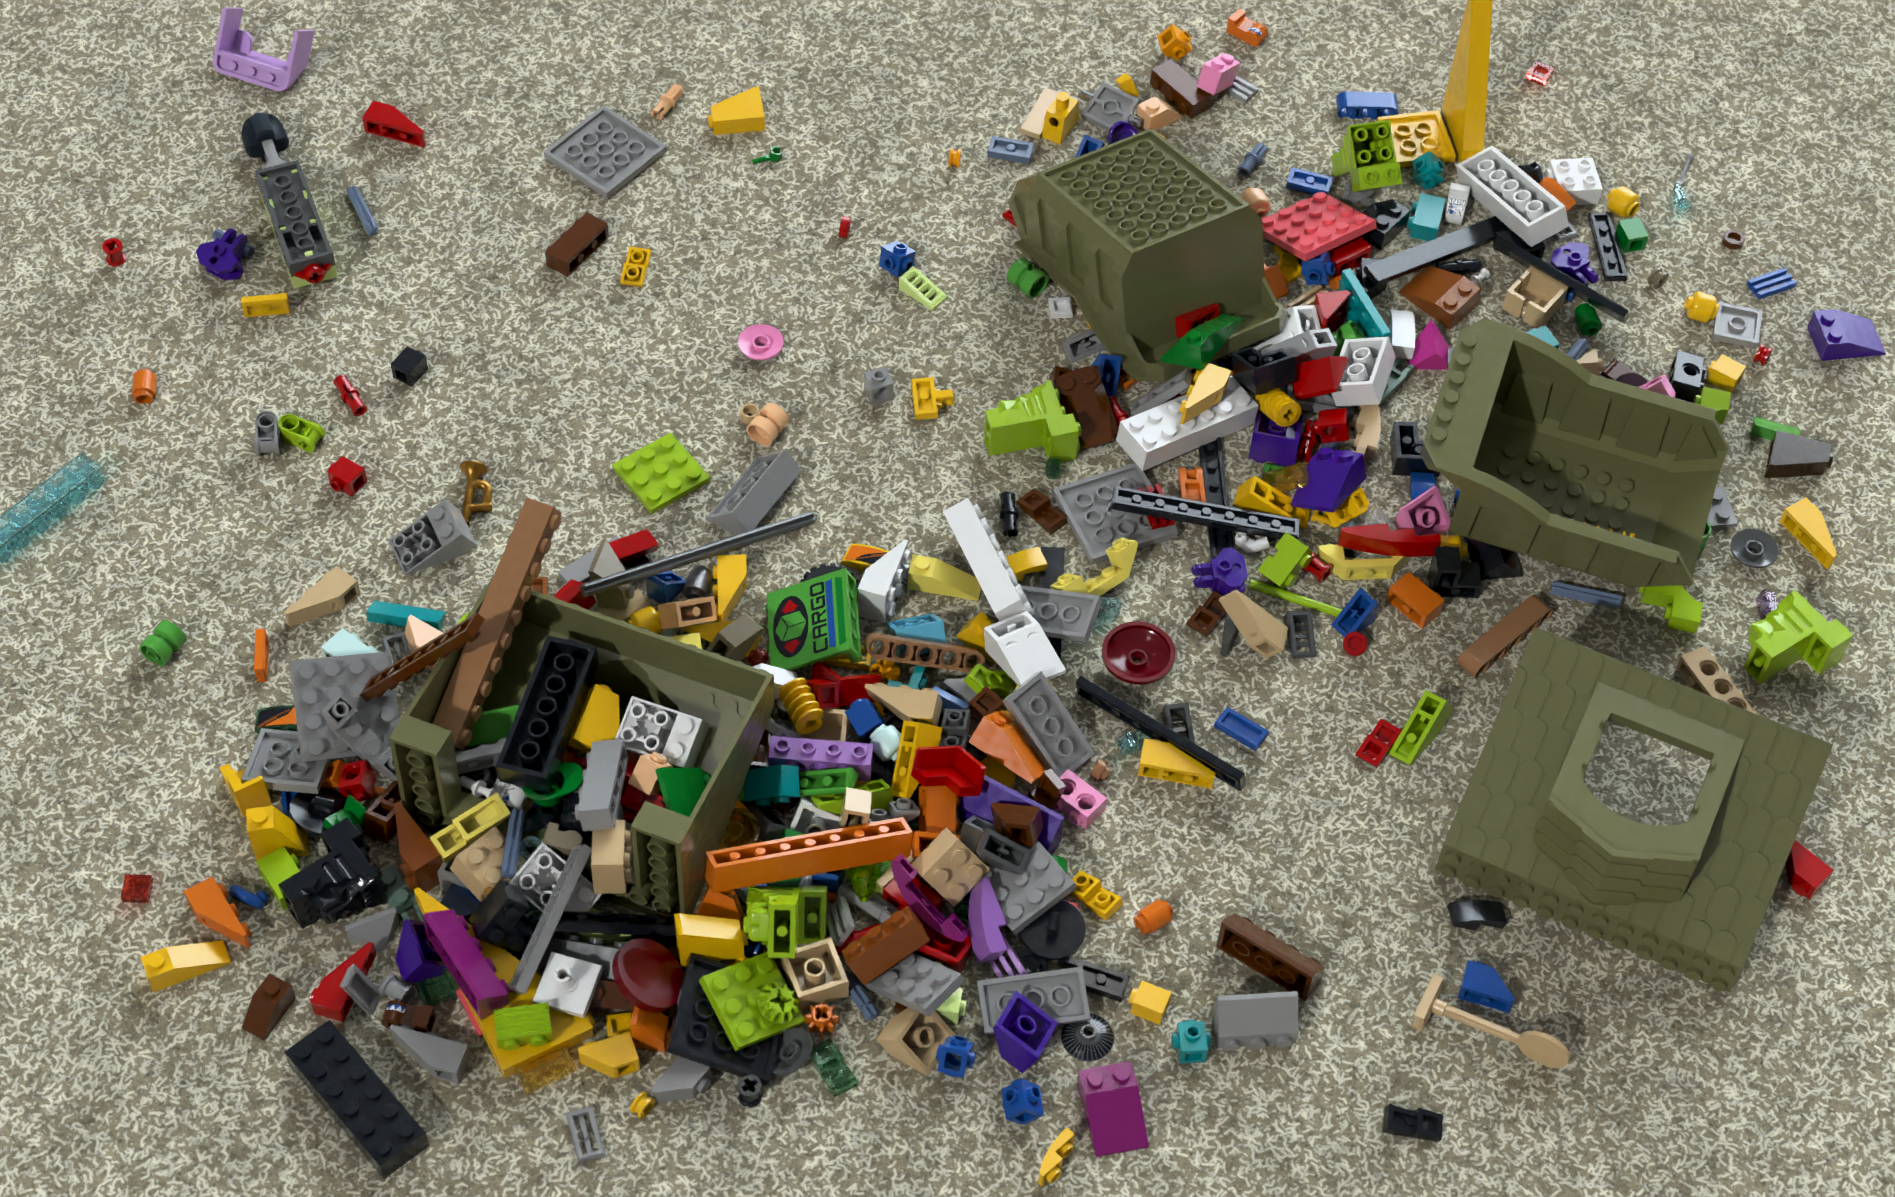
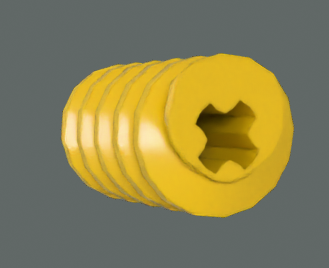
[1254,388,1301,427]
[779,677,823,734]

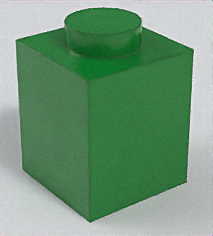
[1615,217,1649,253]

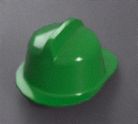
[522,762,583,807]

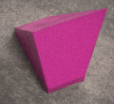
[1408,319,1450,370]

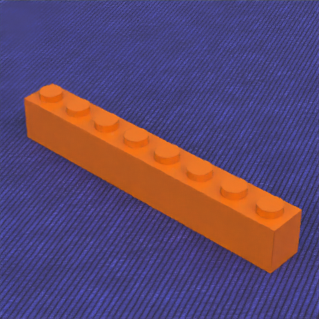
[704,817,913,893]

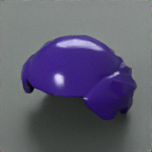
[1107,121,1138,144]

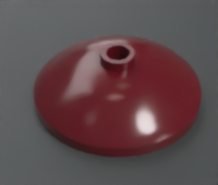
[1102,621,1176,685]

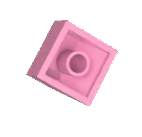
[1393,486,1451,536]

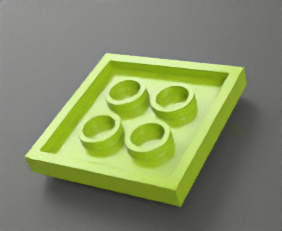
[612,432,710,514]
[699,952,805,1051]

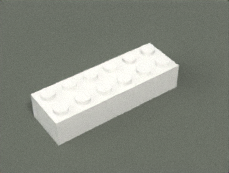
[1456,145,1569,247]
[1116,375,1259,471]
[943,498,1035,621]

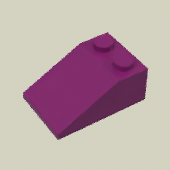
[1077,1061,1149,1157]

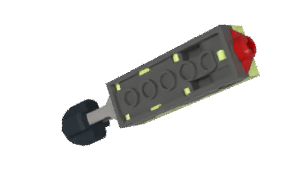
[241,113,338,289]

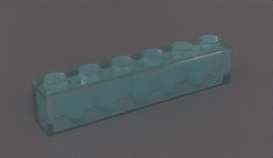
[0,452,106,563]

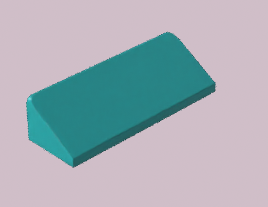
[366,601,446,631]

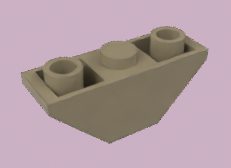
[706,614,763,661]

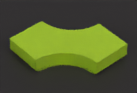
[963,663,1017,699]

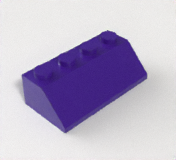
[958,775,1064,855]

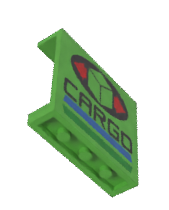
[765,568,862,671]

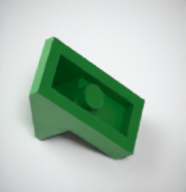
[323,795,368,829]

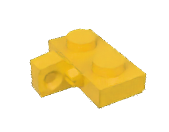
[911,377,954,420]

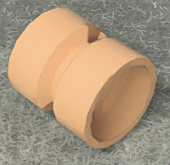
[746,403,789,447]

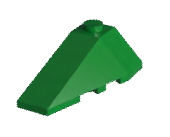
[1161,314,1243,370]

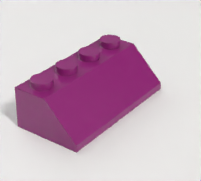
[423,909,511,1021]

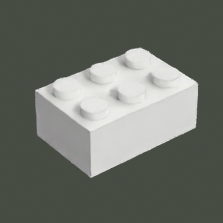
[1331,337,1396,406]

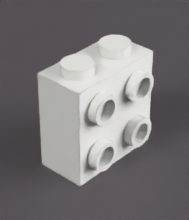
[1545,158,1603,205]

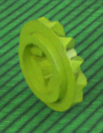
[757,982,800,1024]

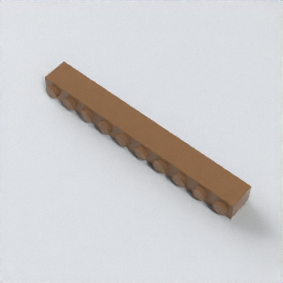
[432,497,562,751]

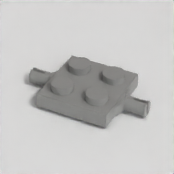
[1077,82,1144,131]

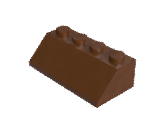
[1216,913,1325,1002]

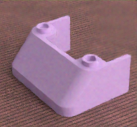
[213,7,315,91]

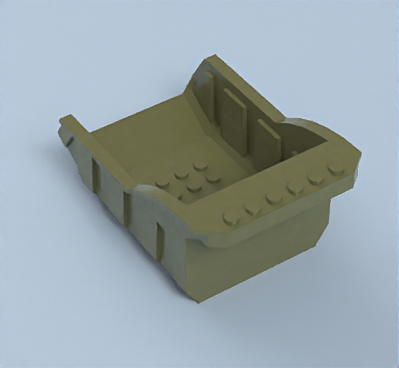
[1008,128,1289,381]
[1420,318,1729,588]

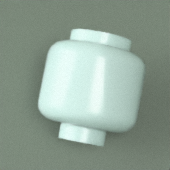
[869,724,901,762]

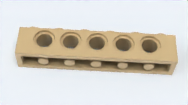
[1676,646,1758,715]

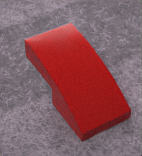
[1355,719,1402,768]

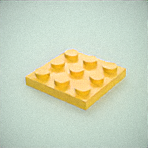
[1377,110,1456,168]

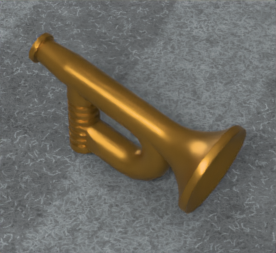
[459,460,493,525]

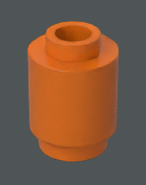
[132,369,157,404]
[1133,899,1173,935]

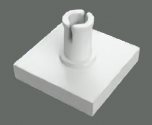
[533,952,603,1018]

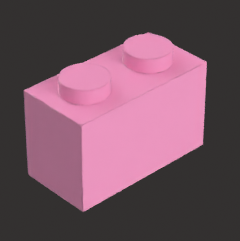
[1196,54,1240,95]

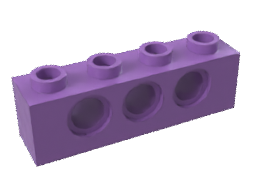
[768,736,873,782]

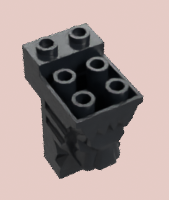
[278,817,388,929]

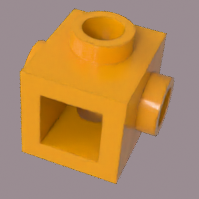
[1157,24,1193,60]

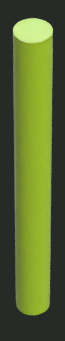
[1249,579,1343,617]

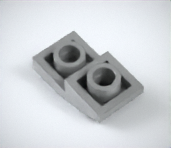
[868,798,920,823]

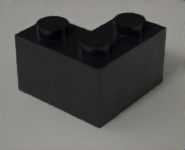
[1231,346,1297,395]
[1390,421,1440,477]
[1428,546,1482,598]
[469,879,533,956]

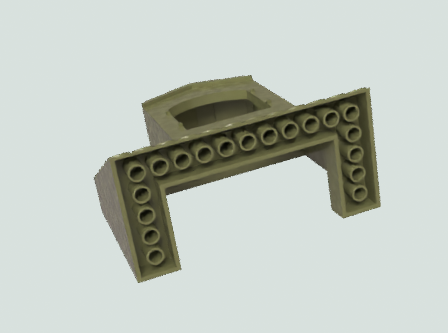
[389,577,774,916]
[1435,627,1833,992]

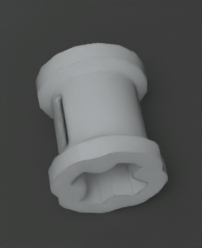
[379,974,415,1004]

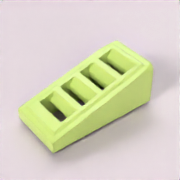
[899,267,947,311]

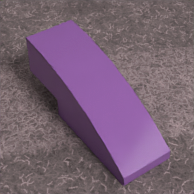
[968,877,1007,964]

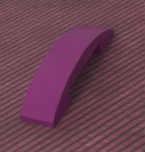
[891,853,970,942]

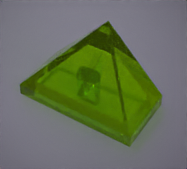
[845,862,881,902]

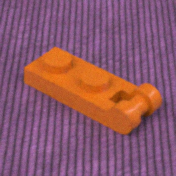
[1178,467,1206,502]

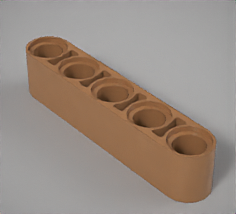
[1457,594,1553,679]
[863,633,985,672]

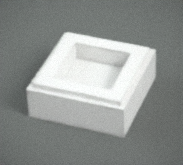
[1048,297,1073,319]

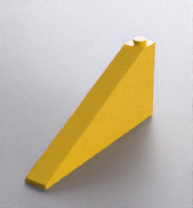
[1441,0,1493,163]
[414,887,596,1078]

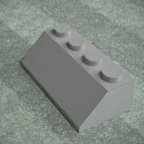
[706,449,802,535]

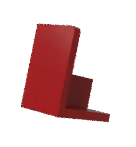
[811,661,881,707]
[911,746,986,797]

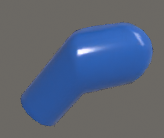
[229,884,269,909]

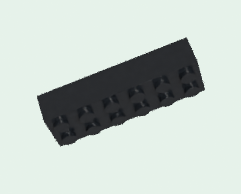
[495,635,599,793]
[284,1020,429,1179]

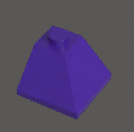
[396,919,450,983]
[993,991,1058,1073]

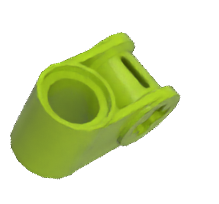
[278,414,326,453]

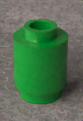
[1574,303,1602,336]

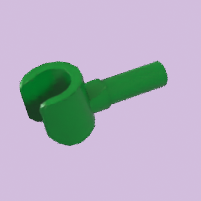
[752,146,783,164]

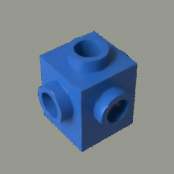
[879,241,916,277]
[1301,251,1335,286]
[936,1035,976,1078]
[1001,1079,1044,1125]

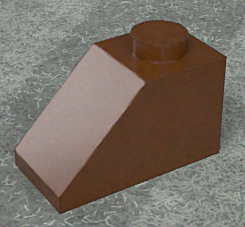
[242,973,296,1041]

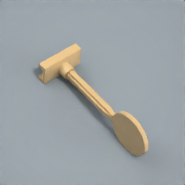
[1412,973,1570,1068]

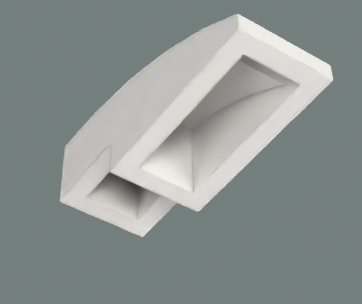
[1389,309,1415,360]

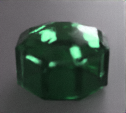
[1045,456,1060,480]

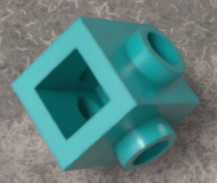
[1412,151,1445,189]
[1171,1019,1211,1064]

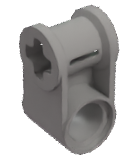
[254,411,281,456]

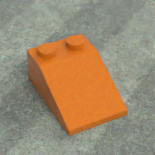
[969,710,1047,784]

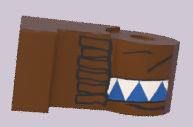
[381,1000,437,1033]

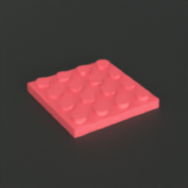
[1262,192,1377,261]

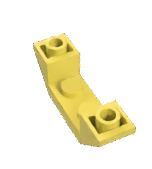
[1050,538,1138,596]
[1317,544,1411,580]

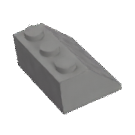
[1212,991,1299,1051]

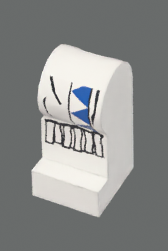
[1444,183,1470,225]
[492,778,528,809]

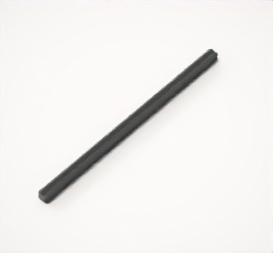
[580,512,815,597]

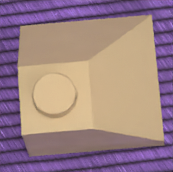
[876,1008,955,1076]

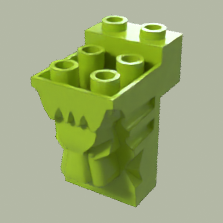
[1331,119,1403,193]
[983,380,1081,464]
[1743,590,1853,684]
[743,885,828,958]

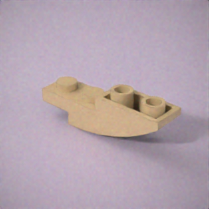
[1351,404,1381,460]

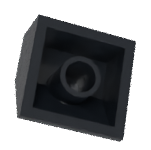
[1361,199,1410,250]

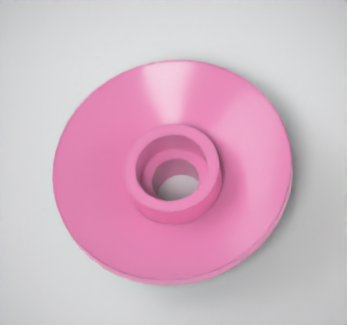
[738,324,784,360]

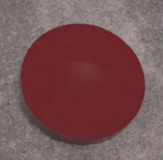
[612,938,683,1013]

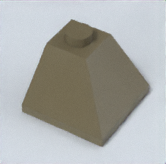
[588,539,634,609]

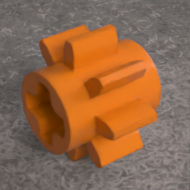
[805,1001,838,1037]

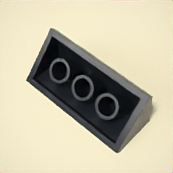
[1455,503,1523,580]

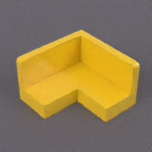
[219,763,272,817]

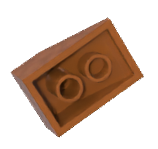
[1399,266,1481,330]
[394,801,442,892]

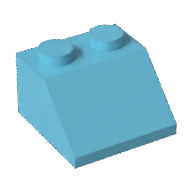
[886,613,947,656]

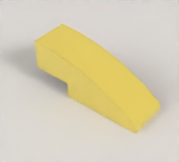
[430,793,511,864]

